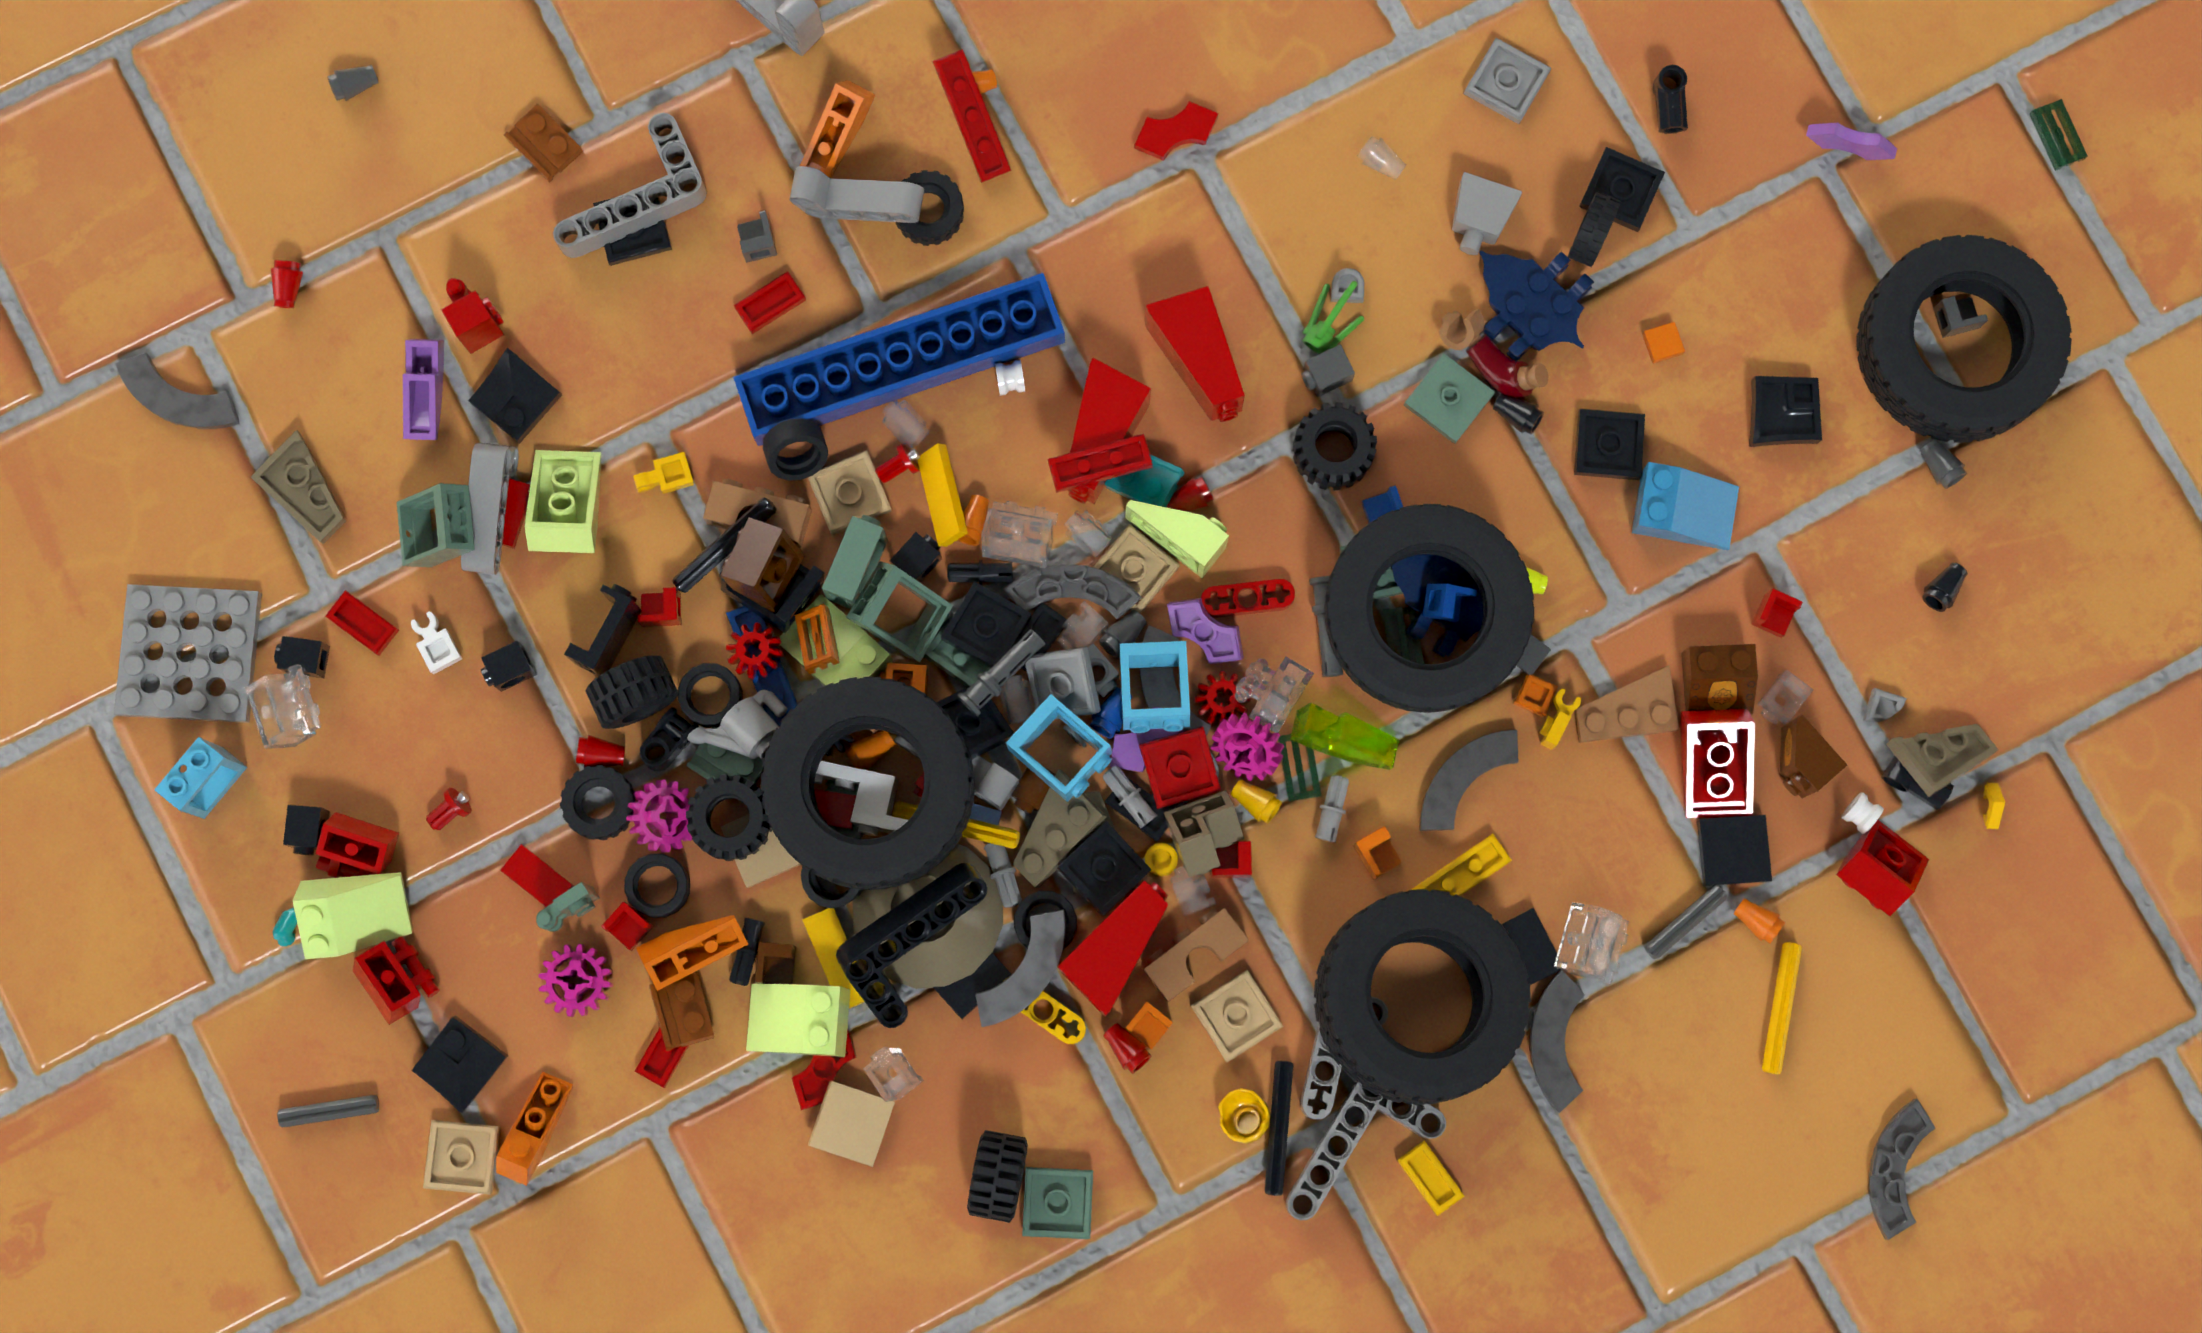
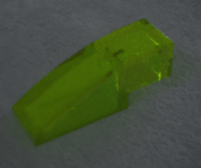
[1290,703,1399,770]

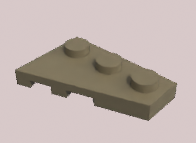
[251,430,346,544]
[1886,724,1999,797]
[1013,769,1107,888]

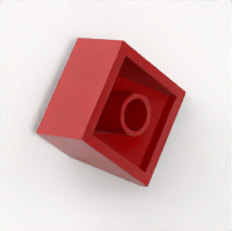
[1836,820,1929,916]

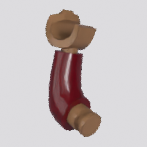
[1439,309,1548,397]

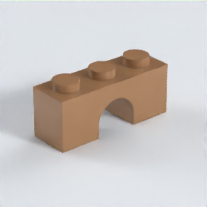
[703,479,812,549]
[1144,908,1249,1002]

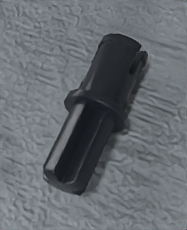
[947,560,1013,586]
[729,918,765,986]

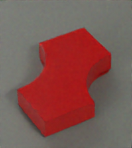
[1134,101,1219,161]
[792,1028,857,1110]

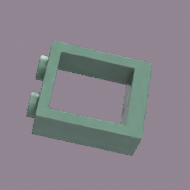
[397,483,475,568]
[822,515,888,609]
[846,561,953,662]

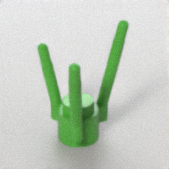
[1302,281,1364,354]

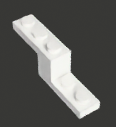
[815,761,908,836]

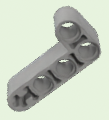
[789,166,925,223]
[461,443,519,575]
[894,735,1019,811]
[1300,997,1388,1120]

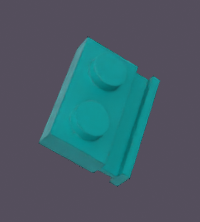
[1104,455,1185,507]

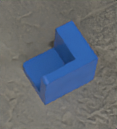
[1362,485,1403,523]
[1423,584,1477,622]

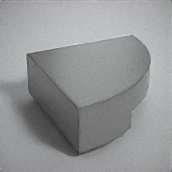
[1863,688,1907,722]

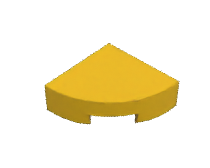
[1983,782,2005,829]

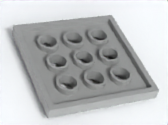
[114,584,262,723]

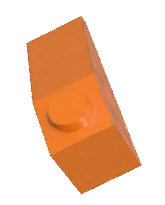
[800,80,875,178]
[636,915,748,991]

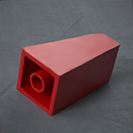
[1145,286,1245,422]
[1068,358,1151,504]
[1058,880,1168,1017]

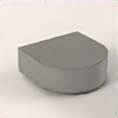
[1331,268,1364,303]

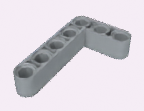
[736,0,825,56]
[553,113,707,258]
[1286,1082,1446,1220]

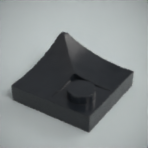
[468,348,562,444]
[1749,376,1822,447]
[411,1016,508,1113]

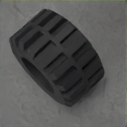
[1292,402,1377,491]
[585,655,679,729]
[686,774,772,861]
[967,1130,1028,1223]

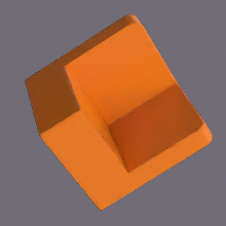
[1353,826,1401,880]
[1125,1002,1173,1050]

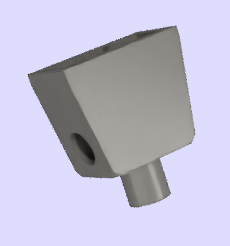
[1452,172,1522,255]

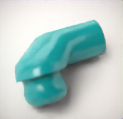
[273,907,297,947]

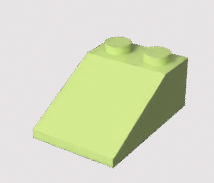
[524,450,601,553]
[1125,500,1229,578]
[779,594,893,686]
[293,872,413,959]
[746,984,851,1057]

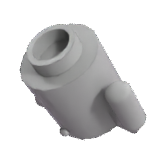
[687,690,788,759]

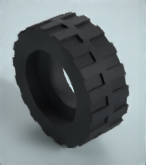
[896,170,964,246]
[1568,191,1621,267]
[560,765,635,840]

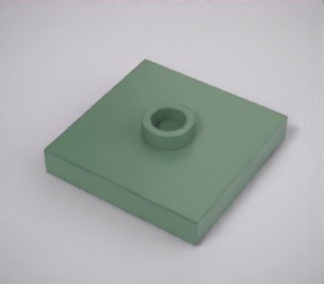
[1404,353,1495,444]
[1022,1167,1093,1239]

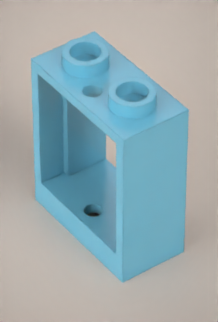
[1120,641,1190,733]
[1006,694,1112,802]
[154,737,247,819]

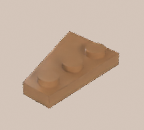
[1574,665,1679,743]

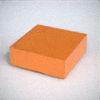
[1642,322,1685,364]
[1514,674,1558,717]

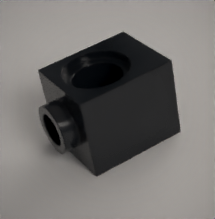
[889,532,942,583]
[274,636,330,679]
[481,641,537,692]
[283,805,330,855]

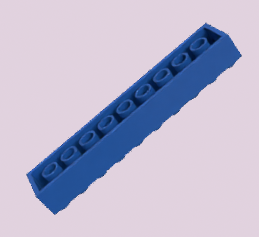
[733,273,1065,446]

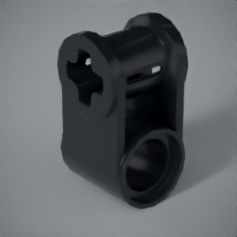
[640,707,699,771]

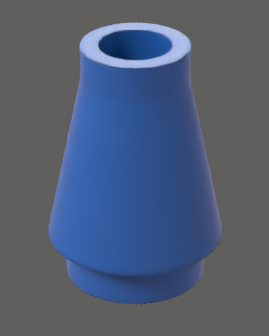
[1090,687,1133,738]

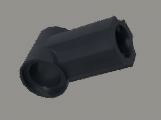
[1652,65,1688,134]
[1881,755,1954,810]

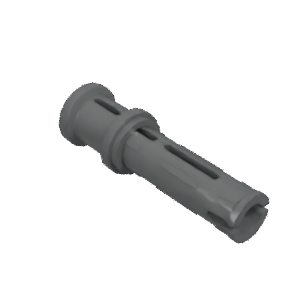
[1309,576,1343,677]
[957,629,1045,717]

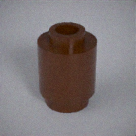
[1011,767,1056,814]

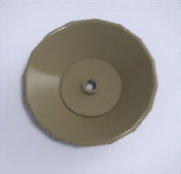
[853,844,1003,989]

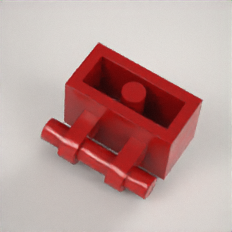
[441,278,504,354]
[315,812,399,878]
[353,936,440,1025]

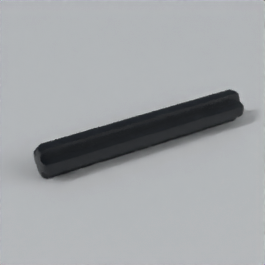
[672,497,777,593]
[1265,1061,1293,1196]

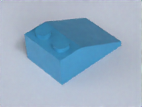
[1632,462,1739,550]

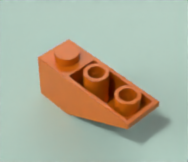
[496,1072,573,1186]

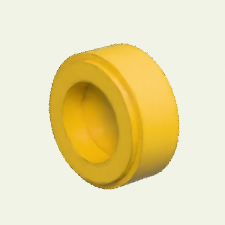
[1145,843,1178,877]

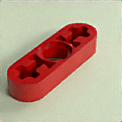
[1201,579,1295,618]

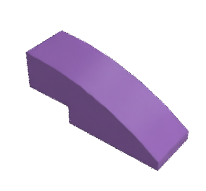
[403,339,444,440]

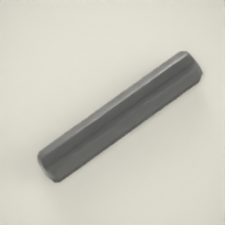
[1644,885,1728,959]
[277,1095,379,1127]

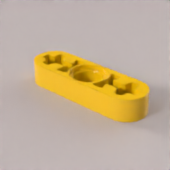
[1003,976,1086,1044]

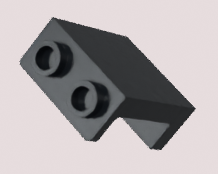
[719,564,825,634]
[564,584,641,676]

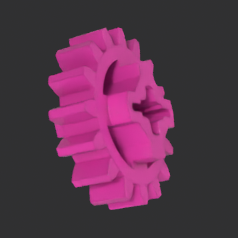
[1211,713,1284,781]
[626,780,692,852]
[538,944,613,1017]

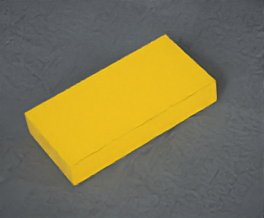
[1397,1140,1464,1216]

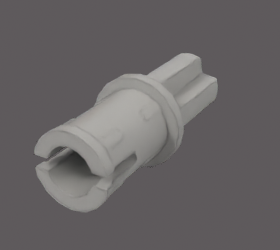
[1103,766,1158,829]
[1315,775,1349,843]
[984,843,1022,908]

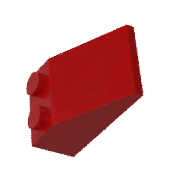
[1681,709,1755,818]

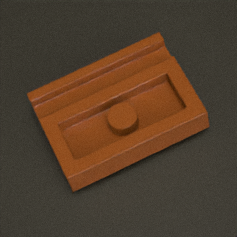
[504,104,583,183]
[649,972,714,1051]

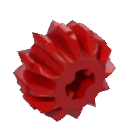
[726,622,783,679]
[1194,671,1251,725]

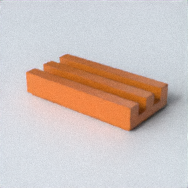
[795,603,840,675]

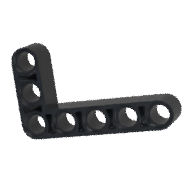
[836,863,988,1028]

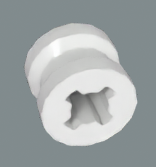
[995,360,1025,396]
[1841,792,1884,834]

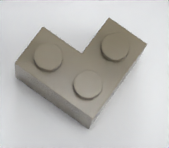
[1164,790,1244,877]

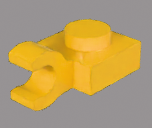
[633,452,694,494]
[1539,689,1581,750]

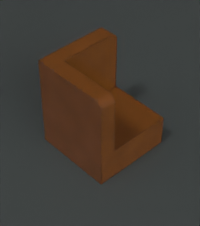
[755,942,796,984]

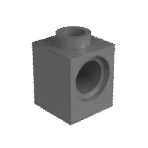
[1301,344,1355,397]
[1088,643,1119,698]

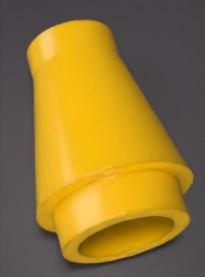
[1231,779,1282,824]

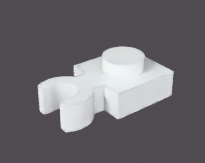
[411,611,463,674]

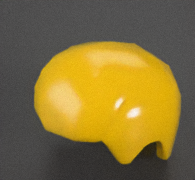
[1218,1088,1270,1144]

